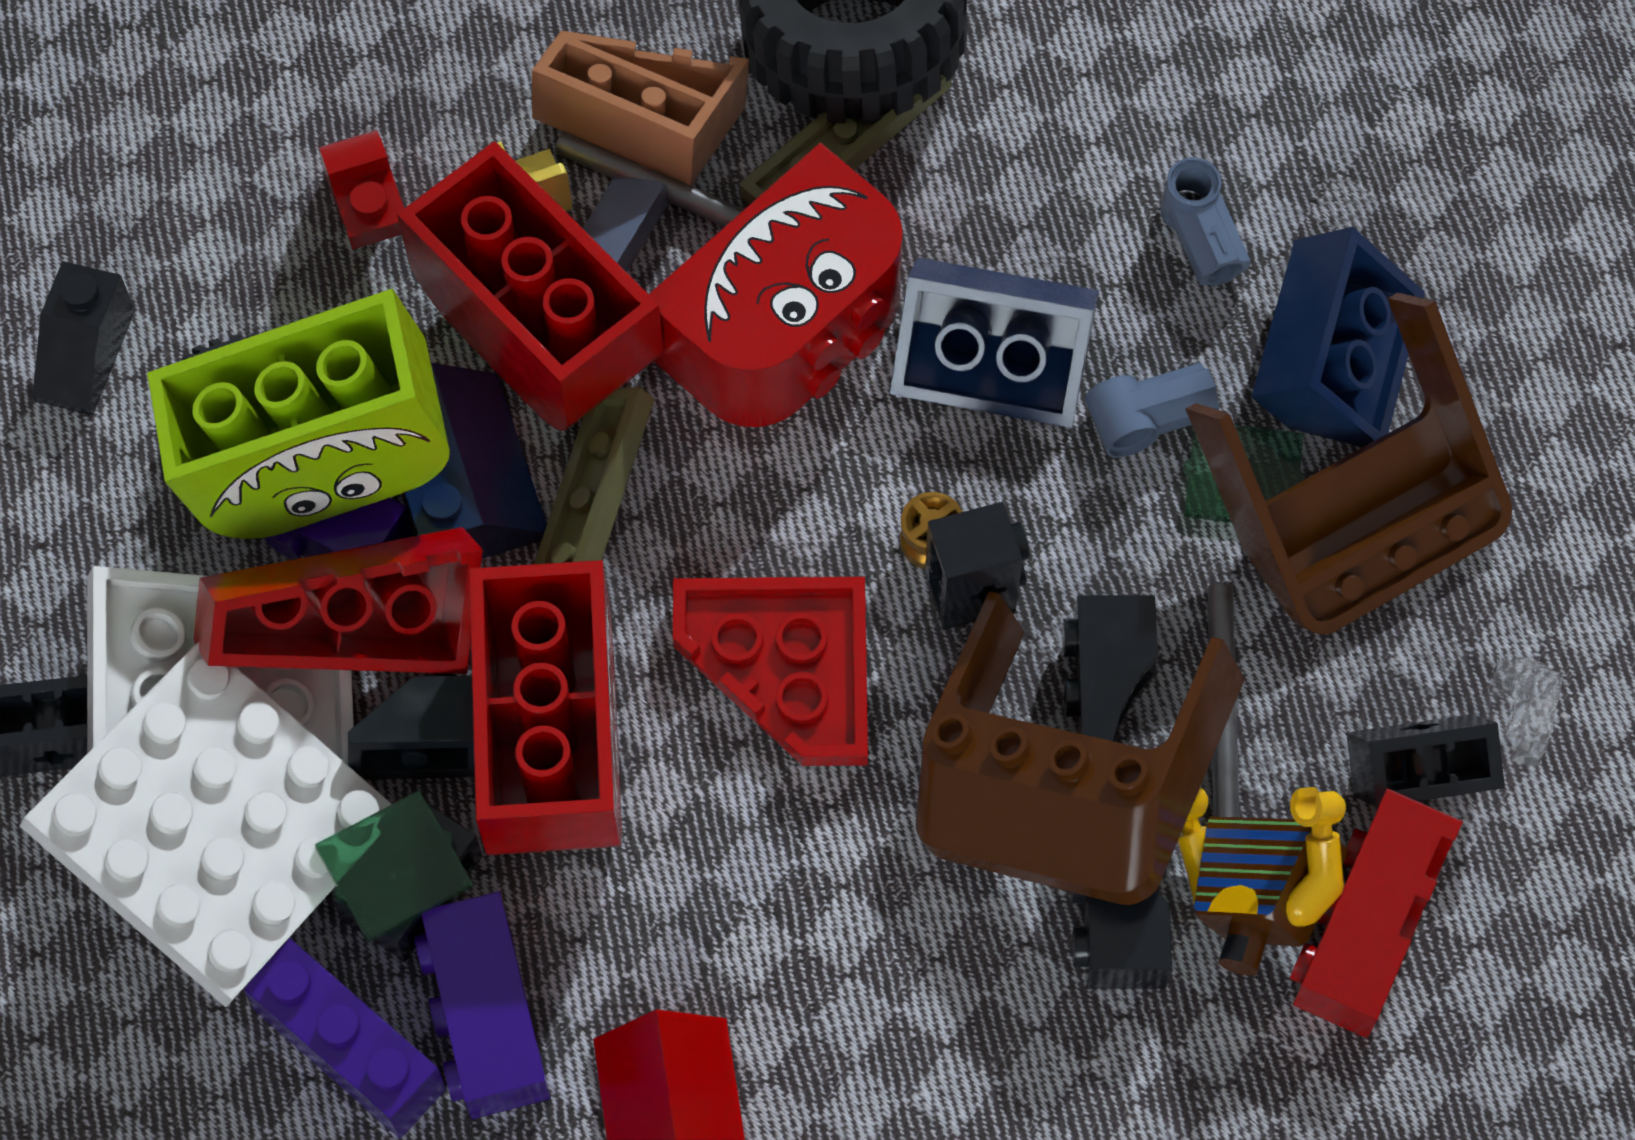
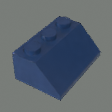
[1251,227,1425,447]
[889,257,1099,428]
[404,362,547,559]

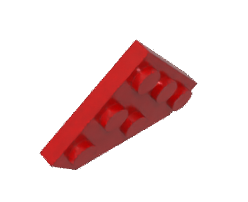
[672,576,868,766]

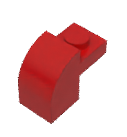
[318,130,404,250]

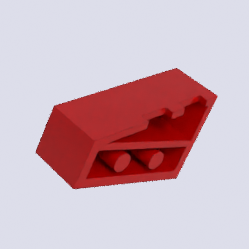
[1289,788,1463,1038]

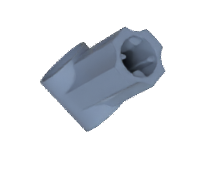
[1160,157,1251,287]
[1084,363,1220,458]

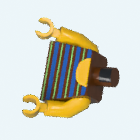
[1178,787,1348,976]

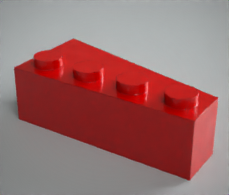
[193,527,483,674]

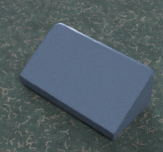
[583,177,668,272]

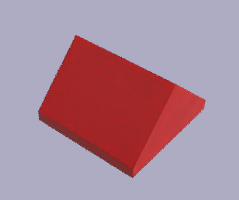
[593,1009,745,1140]

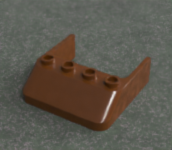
[1185,293,1512,634]
[916,591,1245,905]

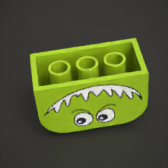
[147,288,450,539]

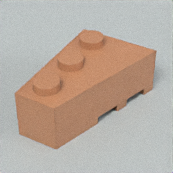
[532,31,749,186]

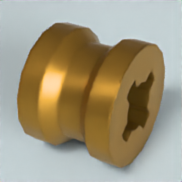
[900,492,963,569]

